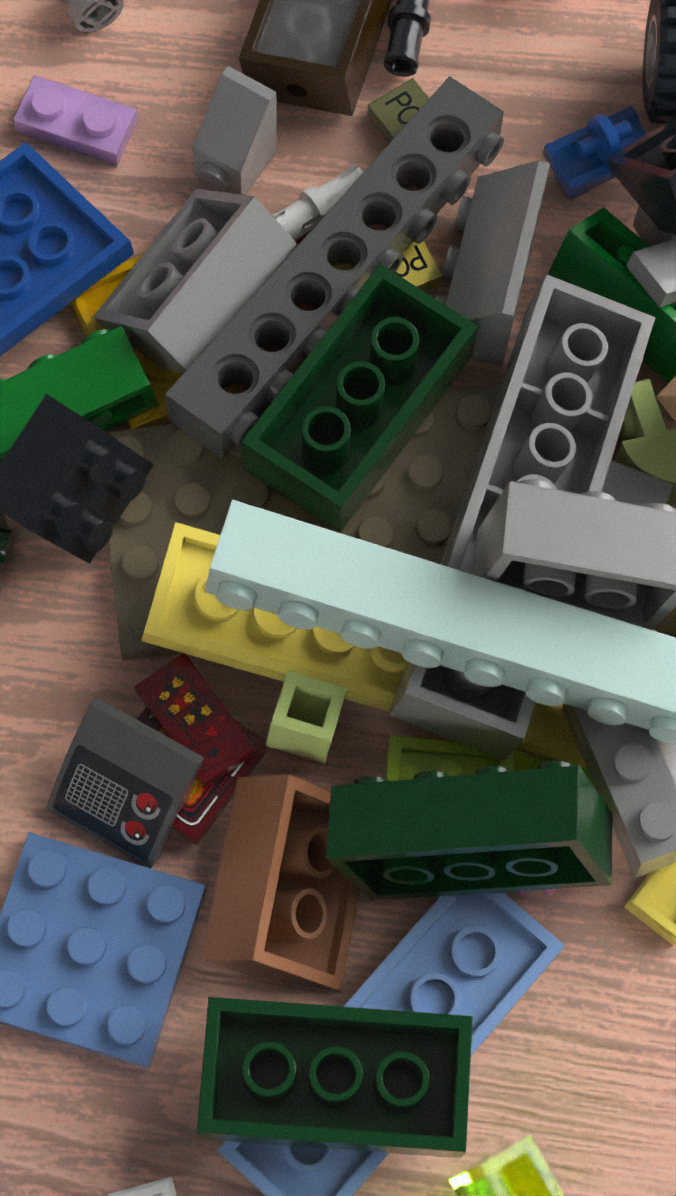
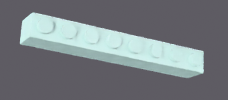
[205,500,676,744]

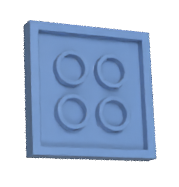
[0,832,207,1069]

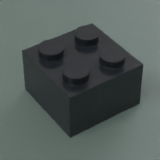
[0,394,154,564]

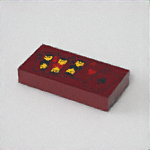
[134,653,256,789]

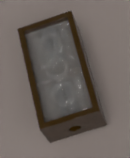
[239,0,392,116]

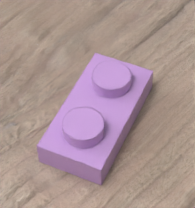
[13,75,138,166]

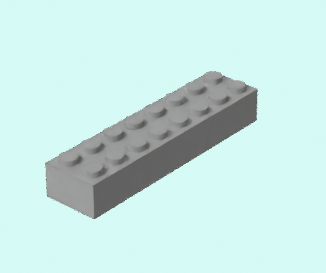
[389,274,655,760]

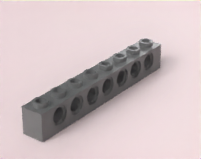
[165,76,504,459]

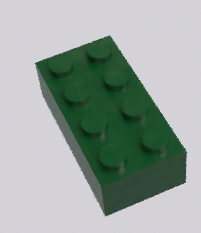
[241,264,478,533]
[326,761,613,901]
[197,997,473,1158]

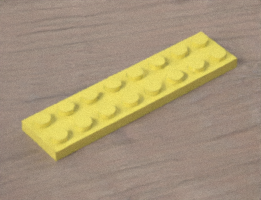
[141,522,587,768]

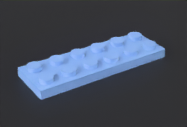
[217,892,565,1196]

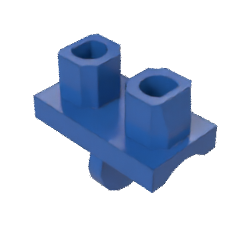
[543,106,647,199]

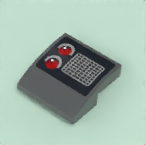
[46,697,204,868]

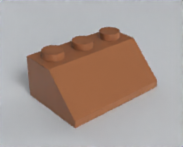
[201,774,360,991]

